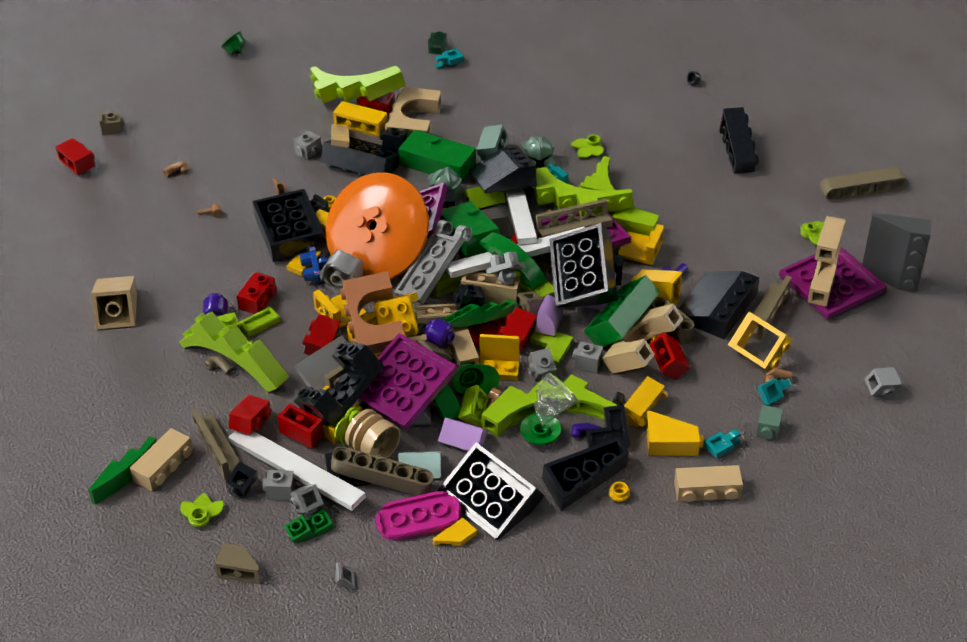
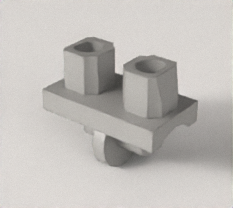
[486,252,525,285]

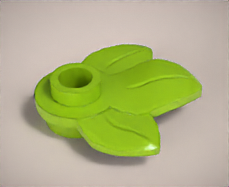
[570,134,603,159]
[801,221,824,245]
[334,407,361,447]
[180,493,224,527]

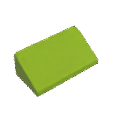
[458,385,489,427]

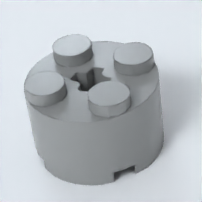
[320,250,364,295]

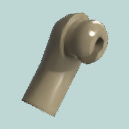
[205,355,234,375]

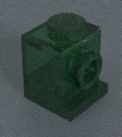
[428,31,447,55]

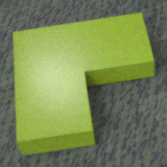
[530,330,574,367]

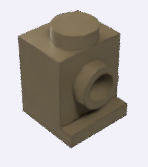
[99,111,125,135]
[517,291,544,320]

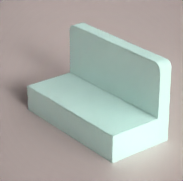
[398,452,441,478]

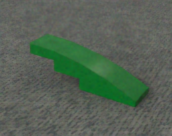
[442,299,519,327]
[88,436,157,505]

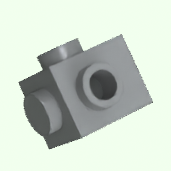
[294,130,322,160]
[572,341,603,374]
[528,348,557,381]
[865,367,902,397]
[263,470,296,501]
[290,484,324,515]

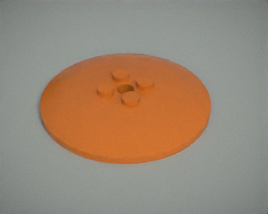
[326,173,429,279]

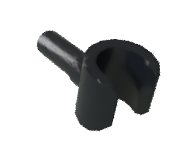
[612,392,626,406]

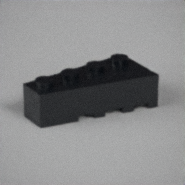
[719,107,759,174]
[542,437,629,511]

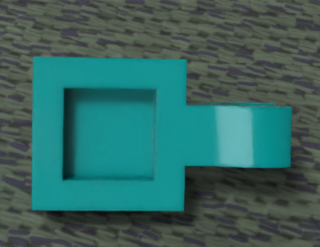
[435,48,464,69]
[542,164,569,184]
[757,378,792,405]
[704,429,741,459]

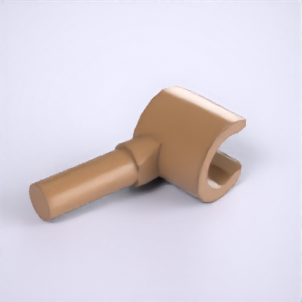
[272,178,286,195]
[197,203,223,218]
[488,388,501,407]

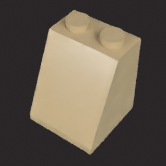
[91,276,137,329]

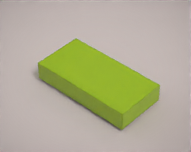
[239,306,281,338]

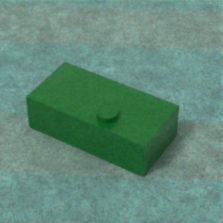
[398,130,476,184]
[439,201,500,257]
[584,275,660,347]

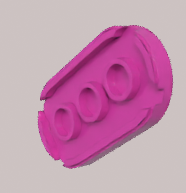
[376,491,461,541]

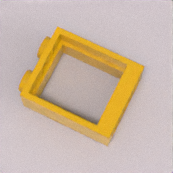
[728,312,793,371]

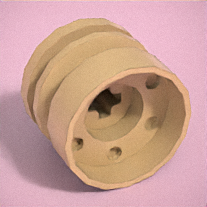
[345,409,401,459]

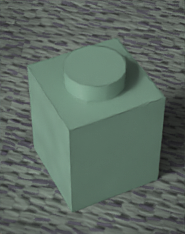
[756,405,783,441]

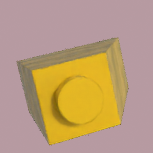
[631,269,682,305]
[646,411,703,456]

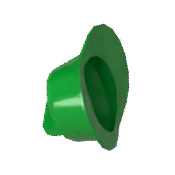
[221,31,246,54]
[452,364,500,395]

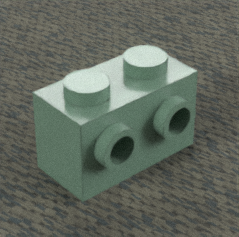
[476,124,509,160]

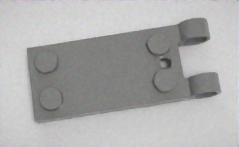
[394,220,472,304]

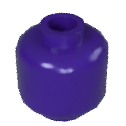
[203,293,228,317]
[425,318,455,347]

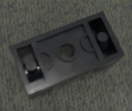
[294,341,385,427]

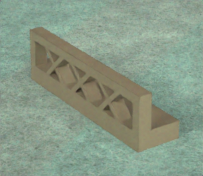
[536,199,613,238]
[751,275,792,341]
[191,408,239,480]

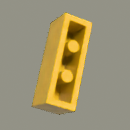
[333,101,388,137]

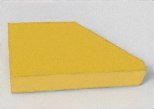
[287,251,322,276]
[433,518,477,546]

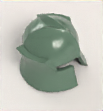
[523,136,556,168]
[429,167,464,201]

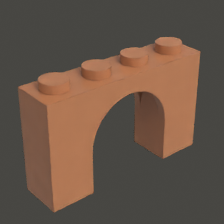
[340,271,405,354]

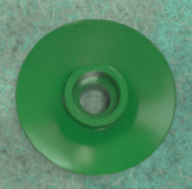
[520,413,561,445]

